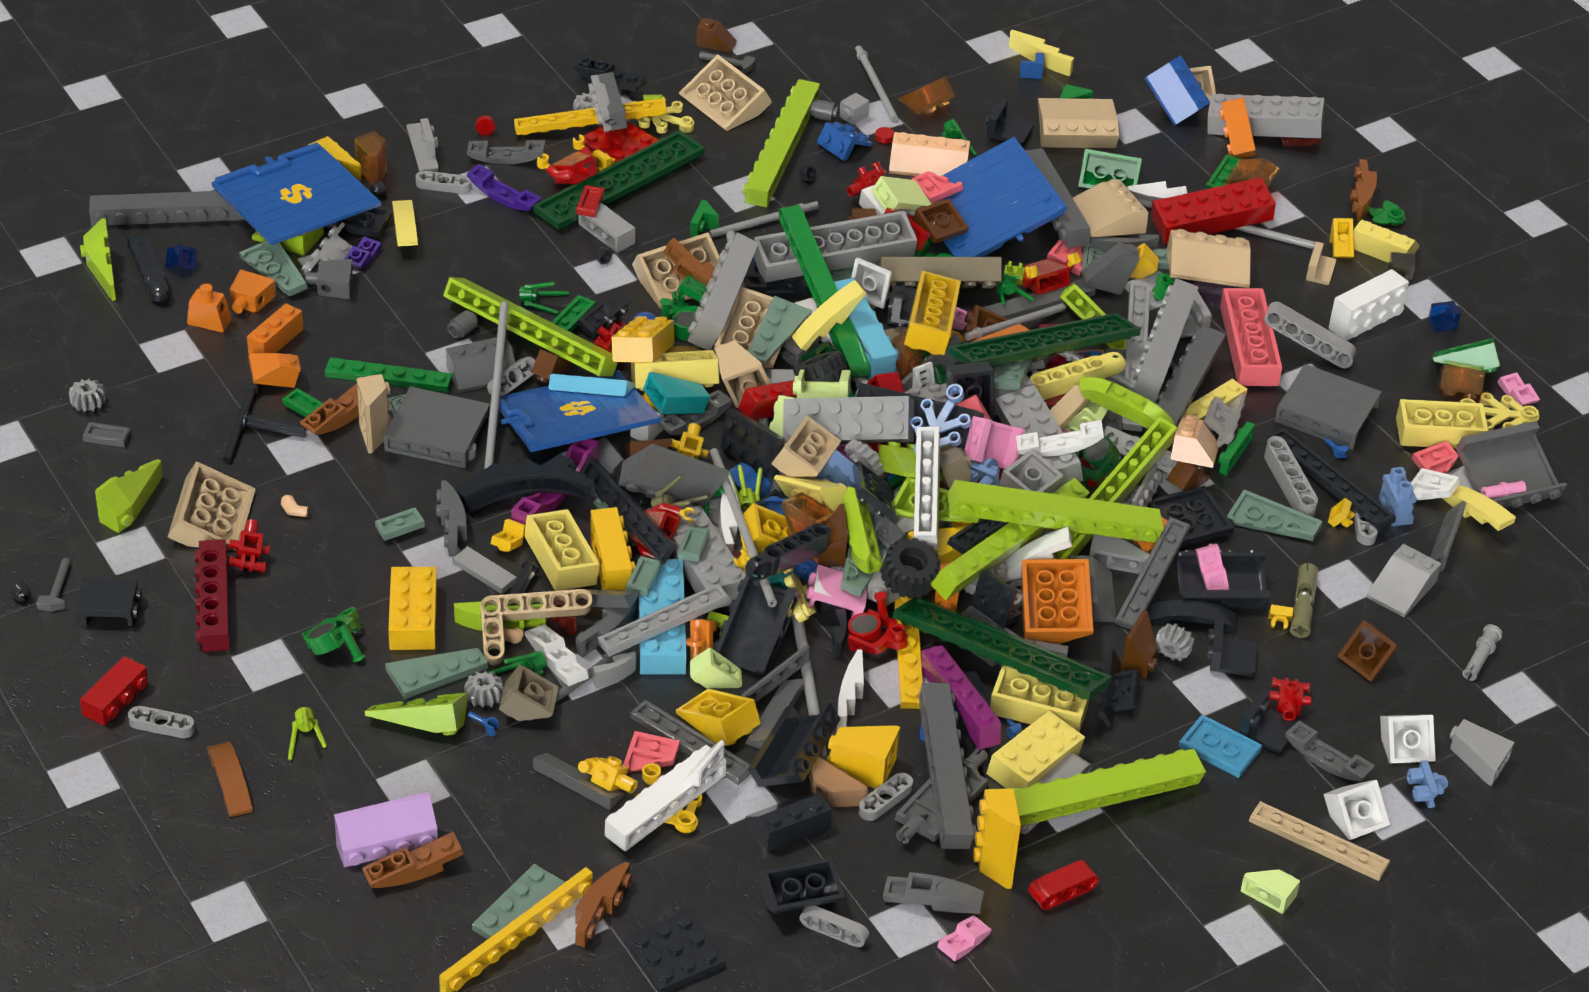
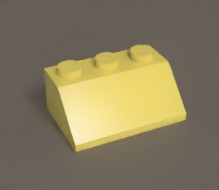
[1353,220,1419,269]
[774,474,847,517]

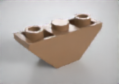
[808,757,868,808]

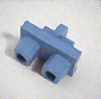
[969,458,1000,486]
[1406,760,1448,808]

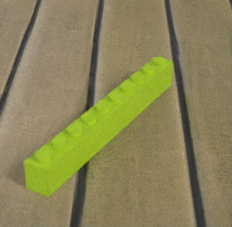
[742,79,820,207]
[443,277,618,376]
[1054,416,1177,559]
[931,478,1090,600]
[948,480,1164,543]
[1014,749,1206,826]

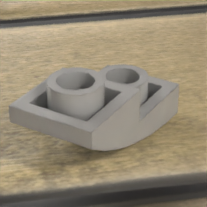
[593,651,636,689]

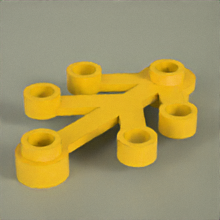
[635,763,702,833]

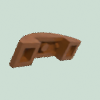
[207,742,253,818]

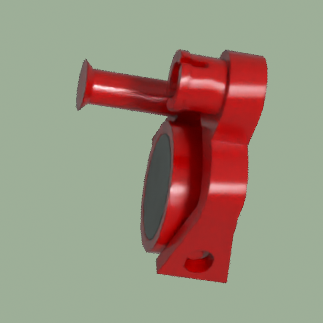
[848,591,909,654]

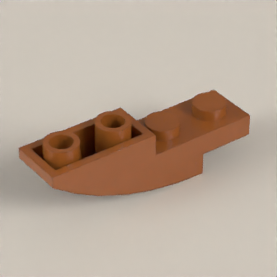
[1350,159,1377,221]
[663,238,715,286]
[300,384,359,435]
[362,832,464,888]
[575,862,632,948]

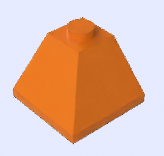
[248,353,301,388]

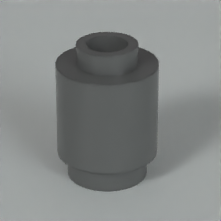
[810,99,839,121]
[447,310,478,338]

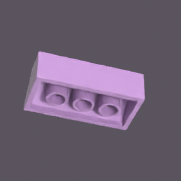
[334,792,438,867]

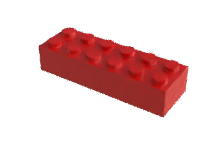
[1151,177,1276,244]

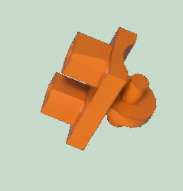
[686,618,716,659]

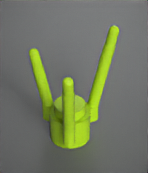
[728,465,763,510]
[288,707,327,761]

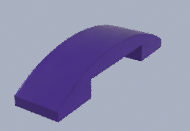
[467,164,541,211]

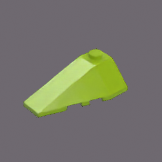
[80,218,116,301]
[95,459,163,533]
[894,477,980,523]
[365,693,468,735]

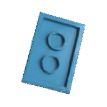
[1178,715,1262,778]

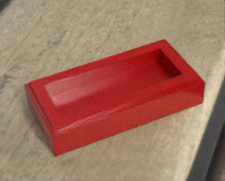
[576,185,605,217]

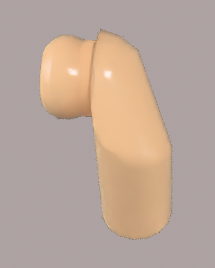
[281,495,309,517]
[488,627,524,644]

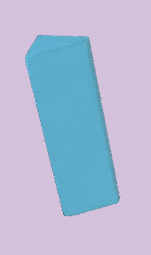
[549,374,635,397]

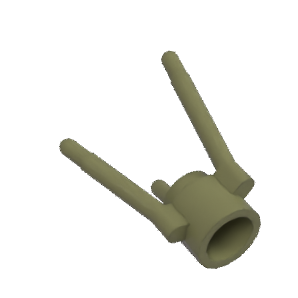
[651,475,708,507]

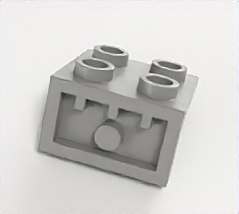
[1157,291,1212,338]

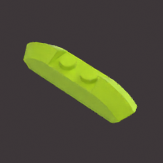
[1059,283,1127,350]
[1079,377,1175,429]
[843,486,882,574]

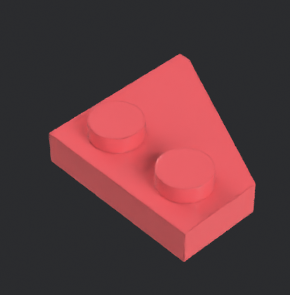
[911,171,963,204]
[1046,240,1083,276]
[1411,441,1459,474]
[623,731,680,773]

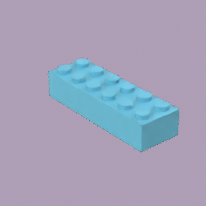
[834,278,899,380]
[638,559,686,674]

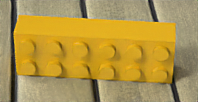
[904,271,961,355]

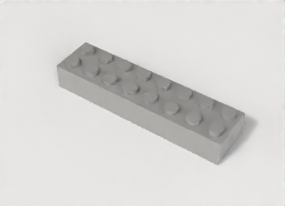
[753,211,917,283]
[1129,278,1198,402]

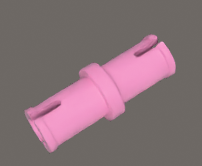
[1481,480,1526,499]

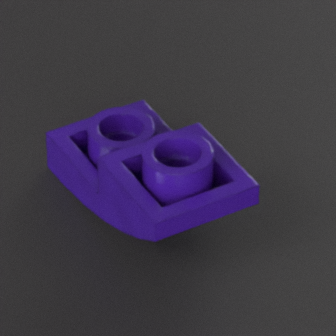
[344,237,382,269]

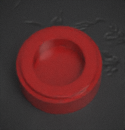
[476,116,495,135]
[875,127,894,144]

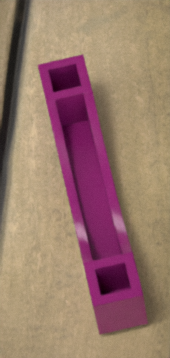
[511,438,599,525]
[922,645,1001,750]

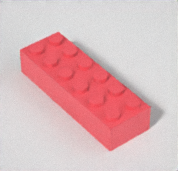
[1220,288,1282,386]

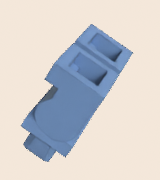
[815,450,855,488]
[1379,467,1417,526]

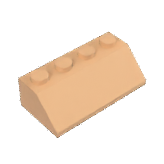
[889,132,970,176]
[1171,415,1219,468]

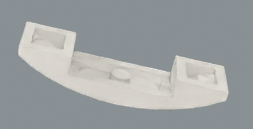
[1016,420,1104,457]

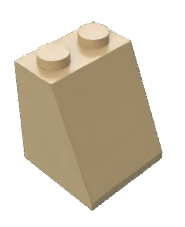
[715,340,771,408]

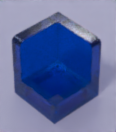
[165,245,197,270]
[1428,301,1461,331]

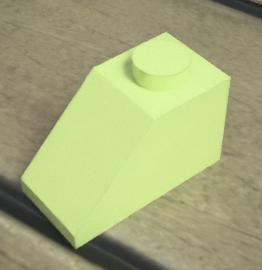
[690,647,742,688]
[1241,869,1300,914]

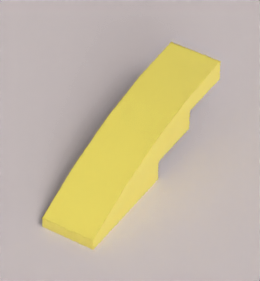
[1009,30,1074,76]
[392,200,418,246]
[792,280,866,351]
[1443,485,1516,531]

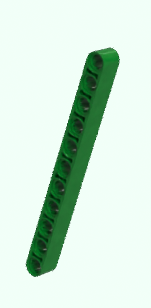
[778,205,870,379]

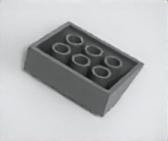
[619,444,729,507]

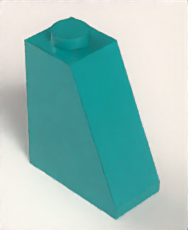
[643,372,710,414]

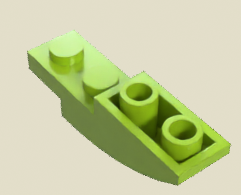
[454,601,546,633]

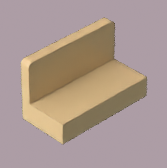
[1306,242,1336,285]

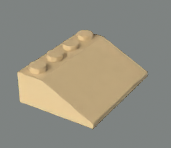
[679,54,772,131]
[1038,98,1119,148]
[1073,179,1148,237]
[1167,229,1251,288]
[632,233,720,309]
[714,287,781,368]
[168,461,255,551]

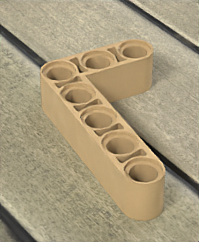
[481,589,592,665]

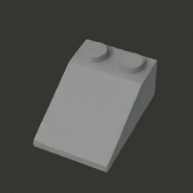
[1366,544,1441,617]

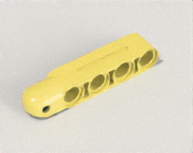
[1030,352,1127,400]

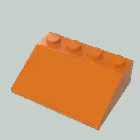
[1021,559,1093,644]

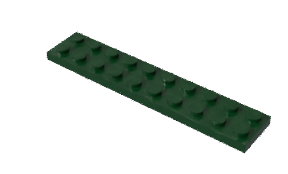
[533,130,705,230]
[949,313,1141,367]
[893,597,1112,700]

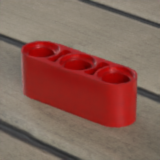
[1028,860,1099,910]

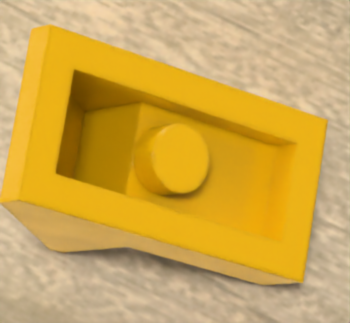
[1329,218,1354,258]

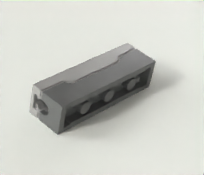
[588,72,627,132]

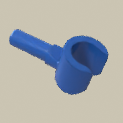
[1325,438,1348,458]
[468,711,499,736]
[1005,718,1021,740]

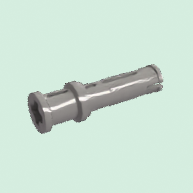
[1463,624,1503,681]

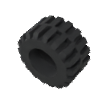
[793,351,848,382]
[880,538,941,599]

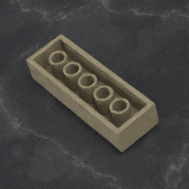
[877,257,1001,289]

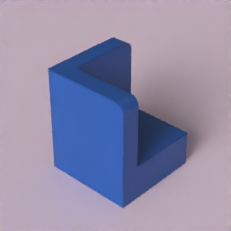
[1020,53,1044,79]

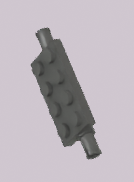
[895,747,988,844]

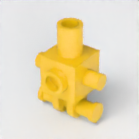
[670,423,709,459]
[578,756,638,794]

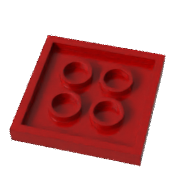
[578,120,659,163]

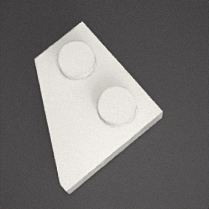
[1411,468,1460,500]

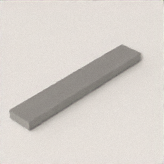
[598,583,730,657]

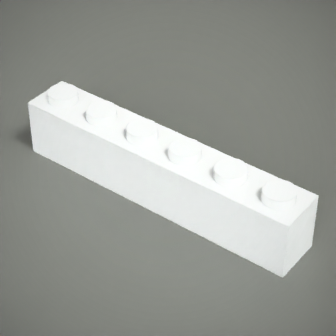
[914,427,940,550]
[605,745,726,852]

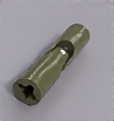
[1290,563,1318,638]

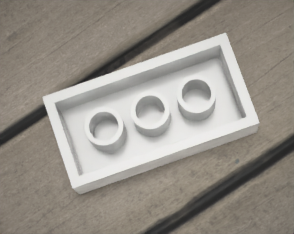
[1328,269,1409,341]

